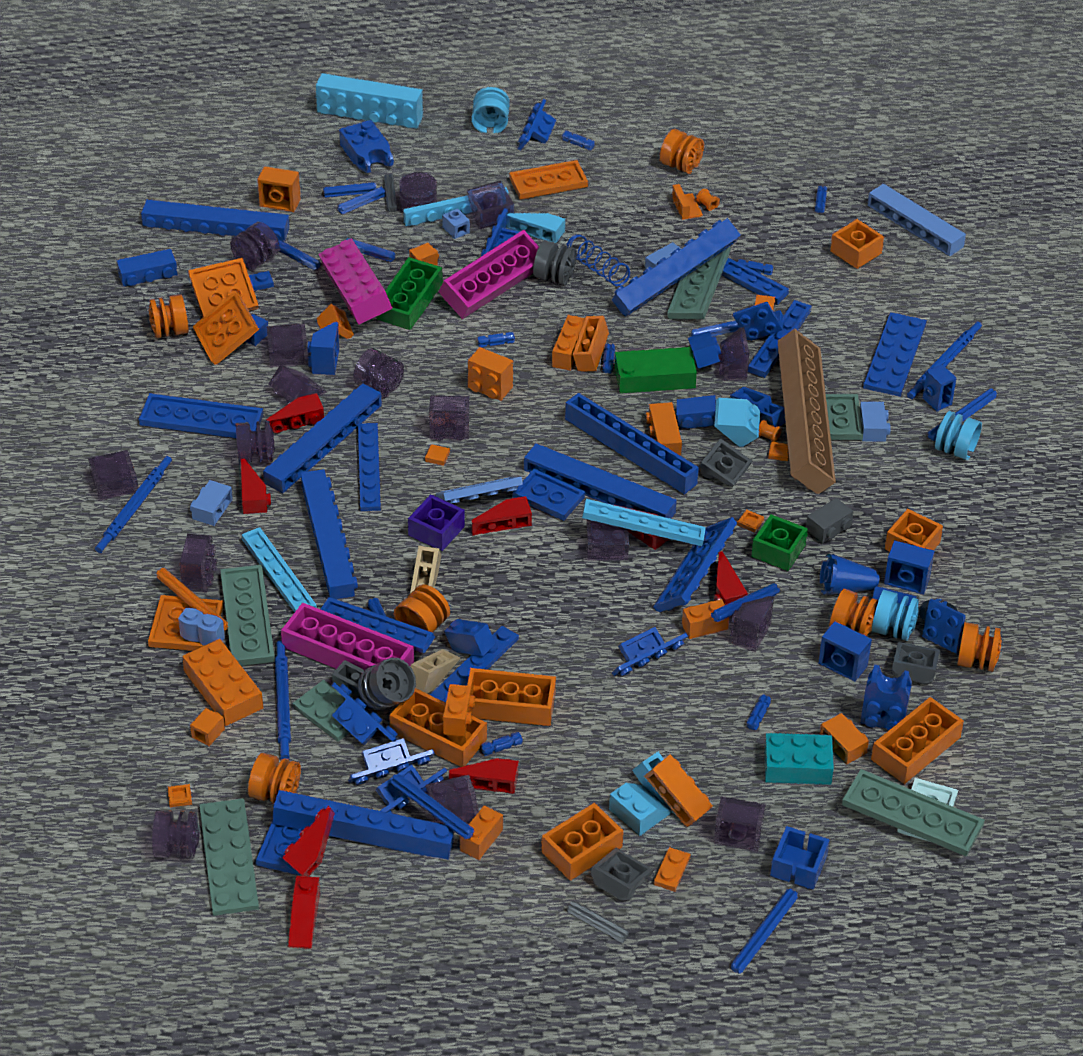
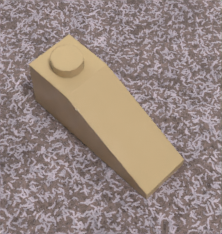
[410,546,442,593]
[411,649,460,693]

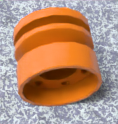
[660,129,704,174]
[148,294,189,339]
[394,584,450,633]
[829,588,879,636]
[957,622,1002,672]
[248,752,301,804]

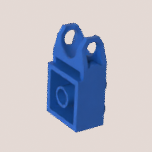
[339,120,394,173]
[860,664,912,730]

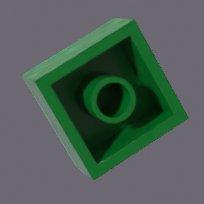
[751,514,808,571]

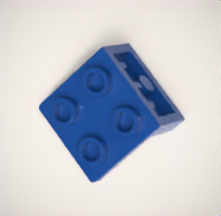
[733,302,783,340]

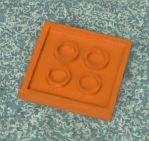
[188,258,259,317]
[193,291,259,365]
[148,595,223,651]

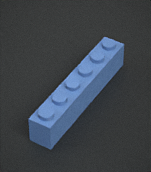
[868,184,966,256]

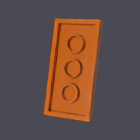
[509,160,588,199]

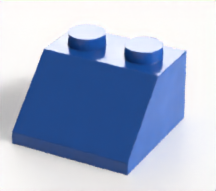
[307,322,340,375]

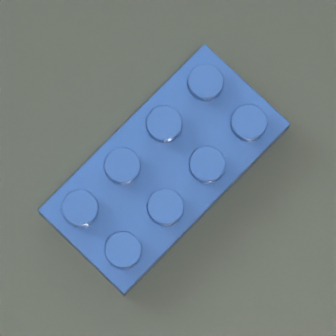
[436,477,523,504]

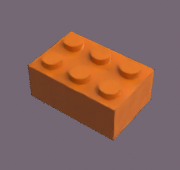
[542,803,623,881]

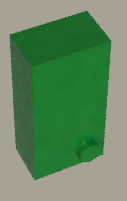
[376,257,443,330]
[614,347,697,394]

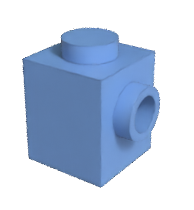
[443,209,470,239]

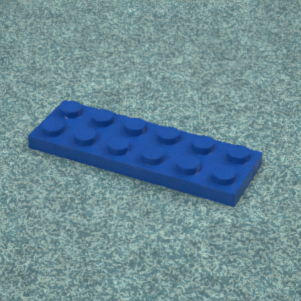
[863,312,927,397]
[139,393,264,440]
[653,517,737,612]

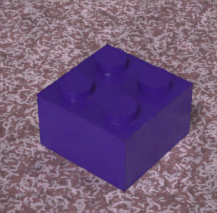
[408,494,465,551]

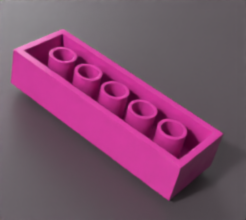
[438,230,539,319]
[318,238,393,325]
[281,602,414,670]

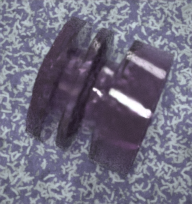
[399,172,437,214]
[230,222,280,271]
[353,348,404,398]
[236,421,275,465]
[152,810,200,859]

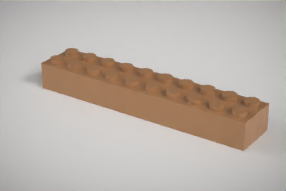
[778,329,836,494]

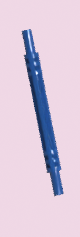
[907,322,982,399]
[95,456,172,553]
[275,641,291,759]

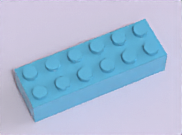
[316,73,423,128]

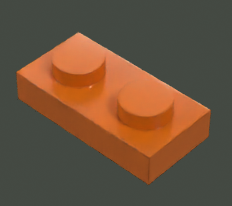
[654,847,690,892]

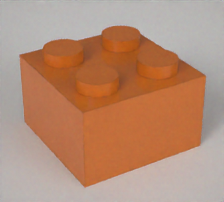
[257,166,301,212]
[830,219,884,269]
[468,347,513,401]
[885,509,943,552]

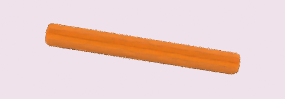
[156,568,228,630]

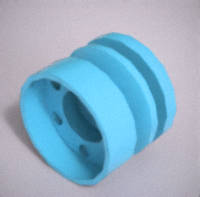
[472,87,510,133]
[935,411,982,460]
[872,590,919,641]

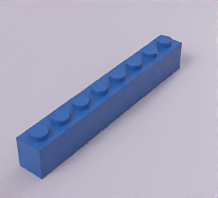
[141,200,290,241]
[612,218,741,317]
[263,383,382,494]
[565,393,699,495]
[524,444,677,519]
[301,469,358,599]
[273,790,455,860]

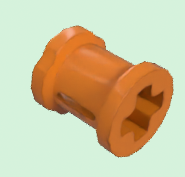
[696,189,720,211]
[759,420,782,442]

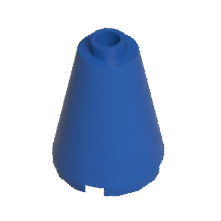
[820,554,880,595]

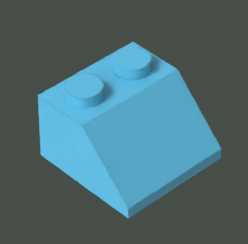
[714,398,760,447]
[609,783,672,836]

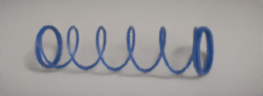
[566,235,630,286]

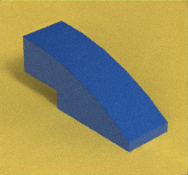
[730,387,786,427]

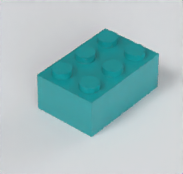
[764,733,834,785]

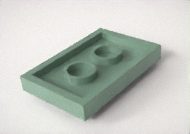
[826,394,863,440]
[292,680,350,742]

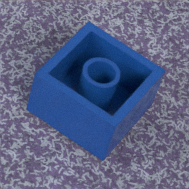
[884,540,935,595]
[818,621,872,682]

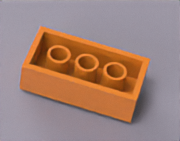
[182,639,264,726]
[467,668,556,726]
[389,688,487,767]
[871,697,964,784]

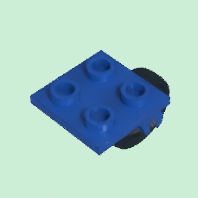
[919,599,966,653]

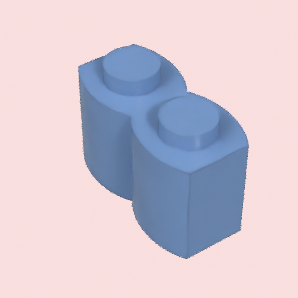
[178,608,225,646]

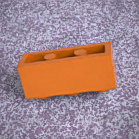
[552,315,585,370]
[573,316,609,372]
[645,402,682,455]
[644,754,713,827]

